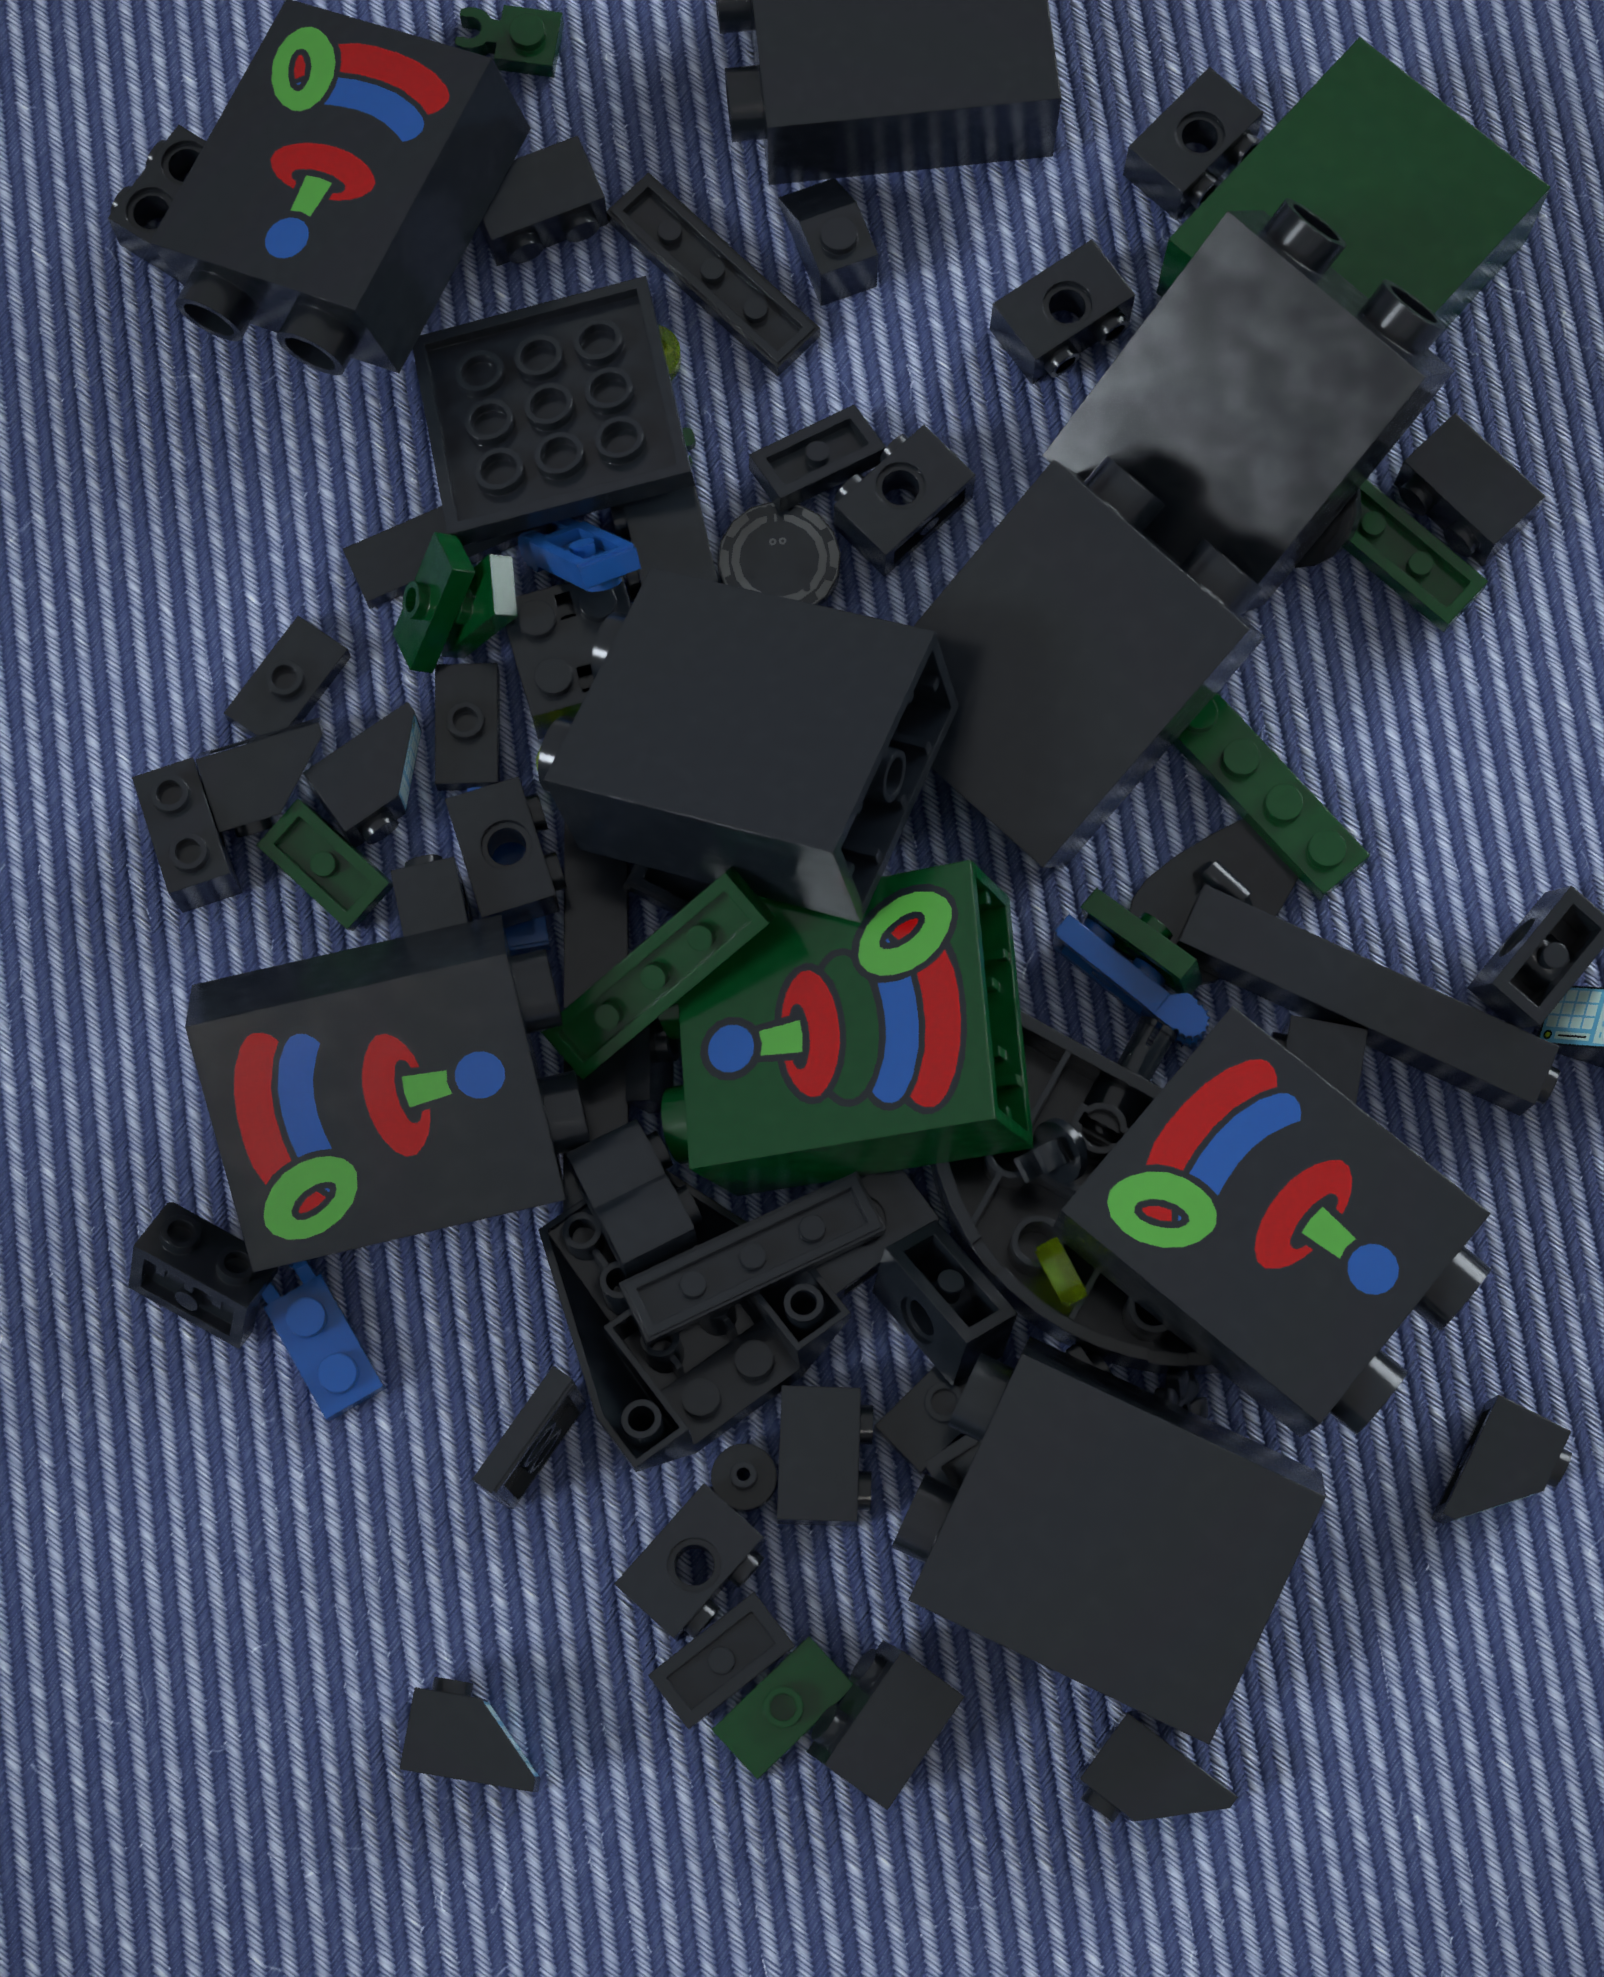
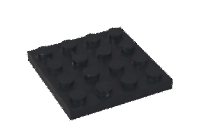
[413,276,695,546]

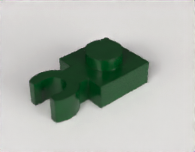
[455,5,564,78]

